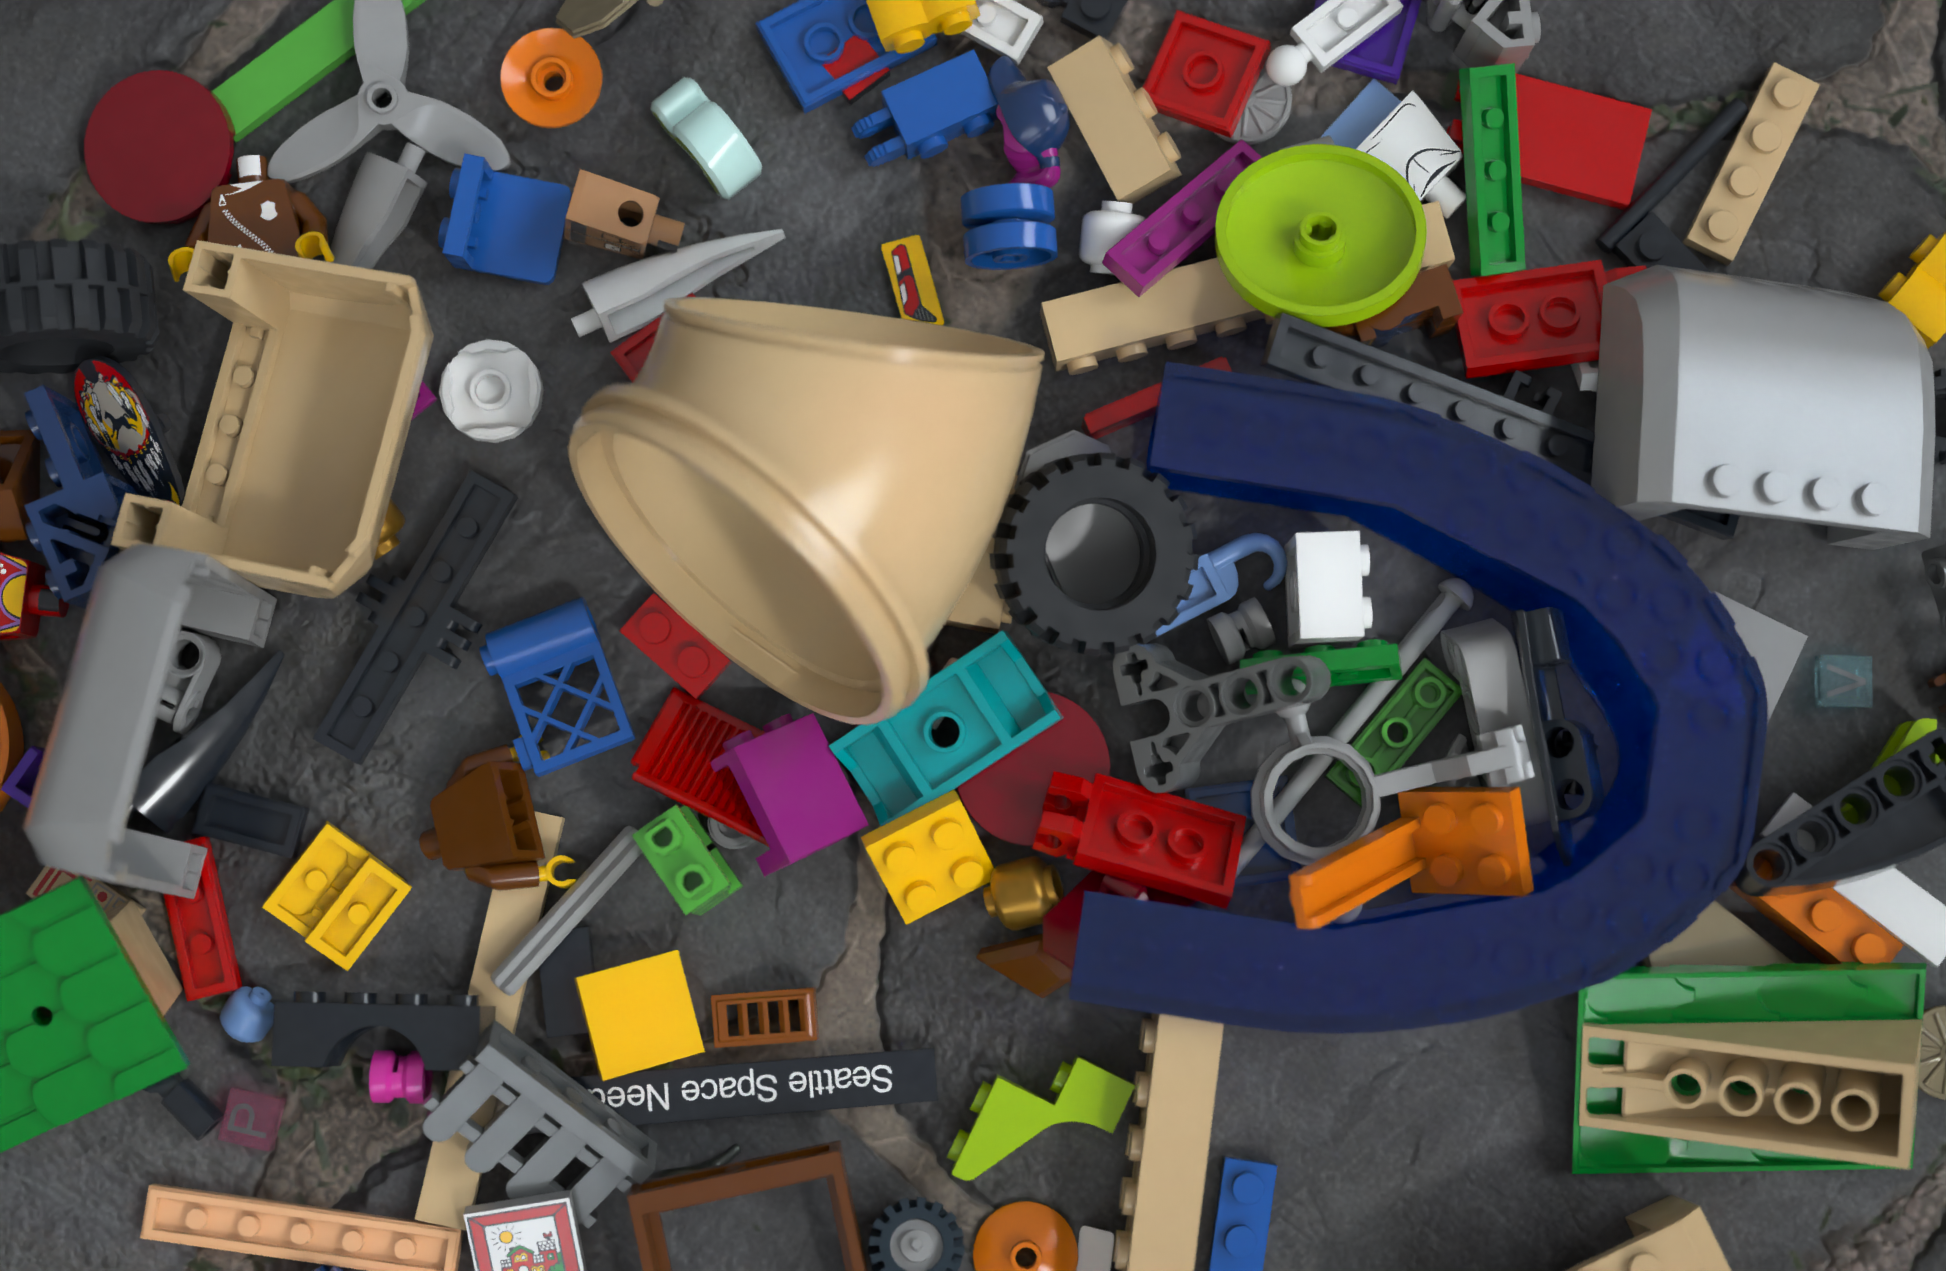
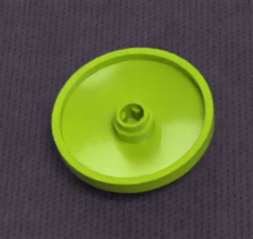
[1215,144,1427,327]

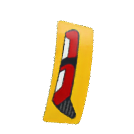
[881,235,944,325]

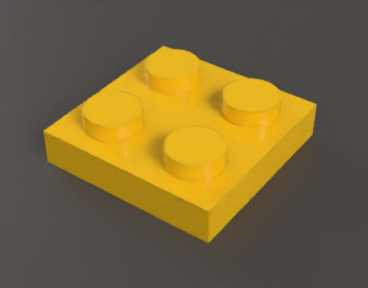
[861,789,994,925]

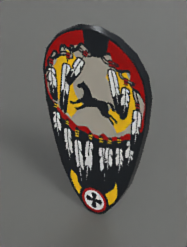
[73,356,185,507]

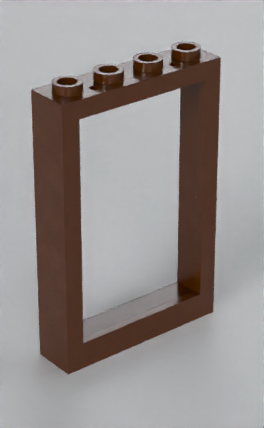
[627,1140,868,1271]

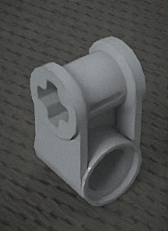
[156,631,221,735]

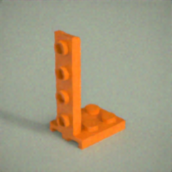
[1289,787,1534,929]

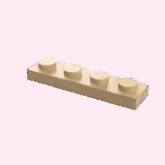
[1682,62,1820,266]

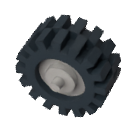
[868,1197,965,1271]

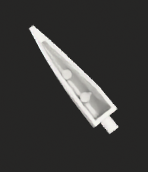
[571,229,785,343]

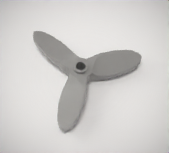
[267,0,511,183]

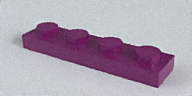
[1102,139,1262,297]

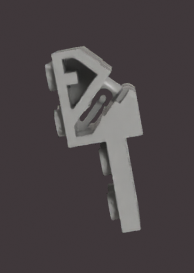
[1425,0,1541,73]

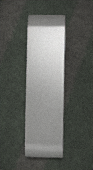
[1440,618,1550,827]

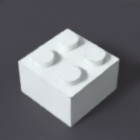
[1284,531,1372,649]

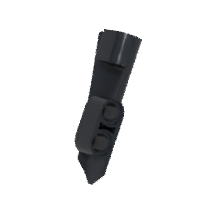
[1511,607,1604,867]

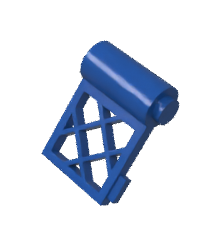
[479,596,636,777]

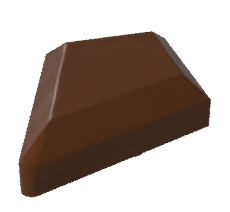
[976,934,1078,999]

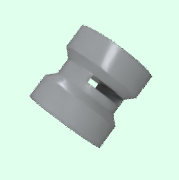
[1207,597,1276,665]

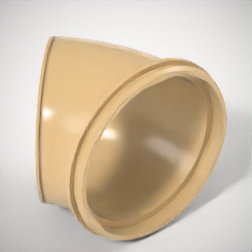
[568,297,1044,725]

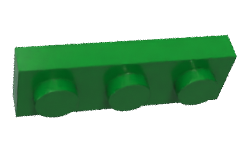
[1240,639,1403,695]

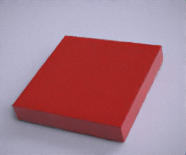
[1143,10,1271,138]

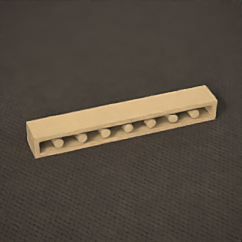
[1040,201,1455,375]

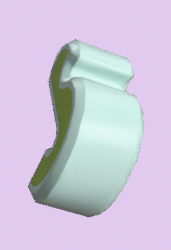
[651,77,762,199]

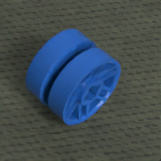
[960,183,1058,270]

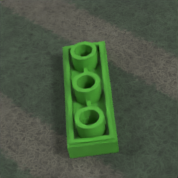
[1324,657,1462,808]

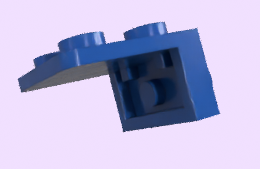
[438,153,572,285]

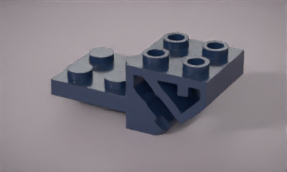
[24,385,139,609]

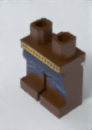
[1322,264,1463,349]

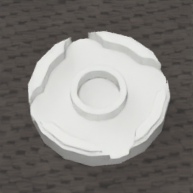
[439,339,544,443]

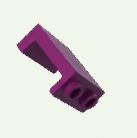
[710,713,869,877]

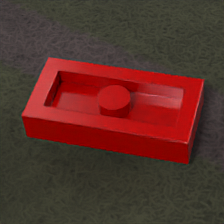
[619,593,732,700]

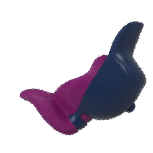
[988,56,1069,188]

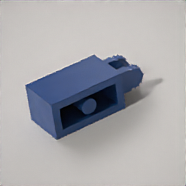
[851,49,999,167]

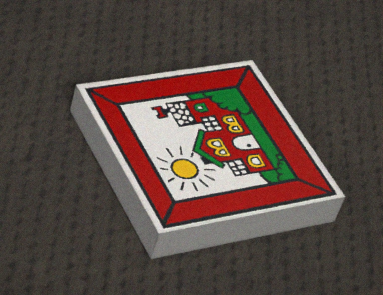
[464,1190,587,1271]

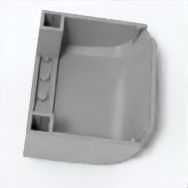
[1589,265,1935,550]
[23,544,277,899]

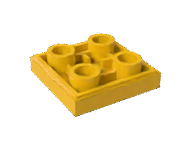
[574,950,705,1081]

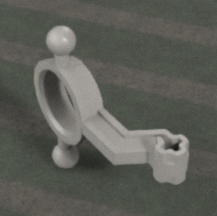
[1250,678,1535,924]

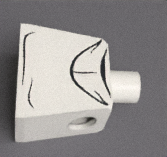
[1356,90,1466,219]

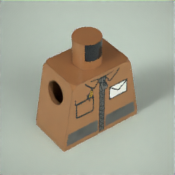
[564,169,685,259]

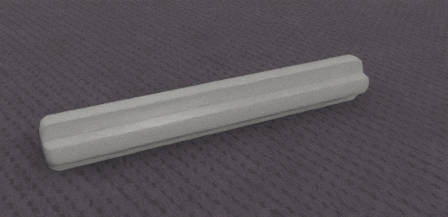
[491,825,642,996]

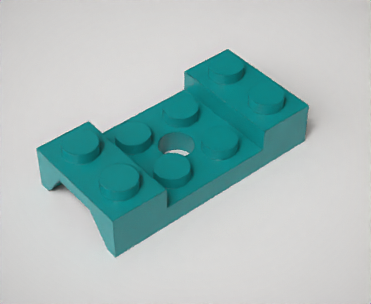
[829,630,1064,826]

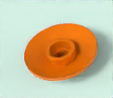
[500,28,603,128]
[973,1201,1078,1271]

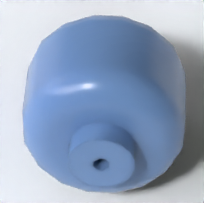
[220,986,274,1043]

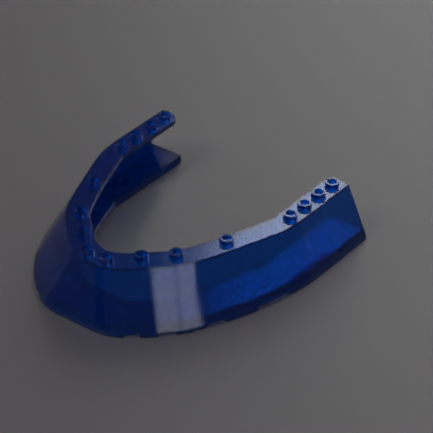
[1068,362,1768,1034]

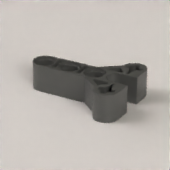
[1113,643,1331,793]

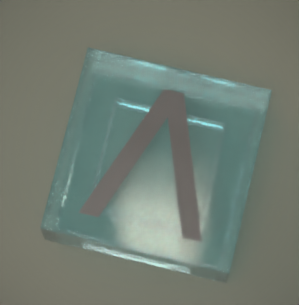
[1815,655,1873,709]

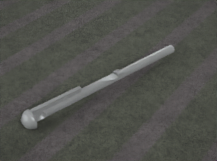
[1235,578,1474,879]

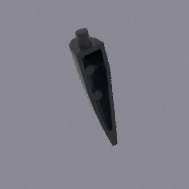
[125,650,285,833]

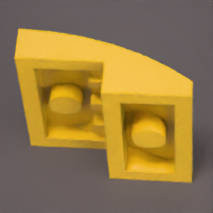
[262,821,412,971]

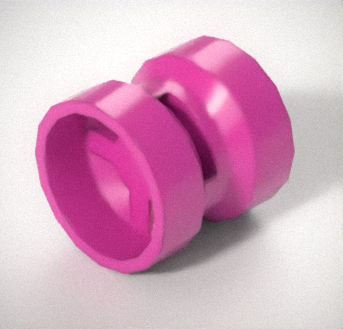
[369,1050,433,1104]

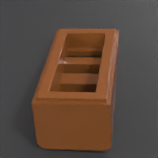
[711,987,819,1048]

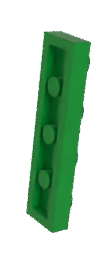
[1459,63,1526,276]

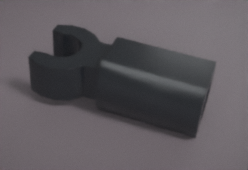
[143,1071,225,1141]

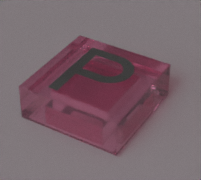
[218,1087,286,1152]

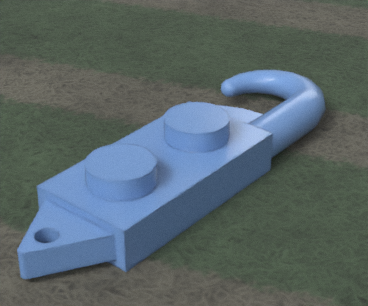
[1138,532,1288,644]

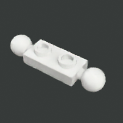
[1266,0,1403,86]

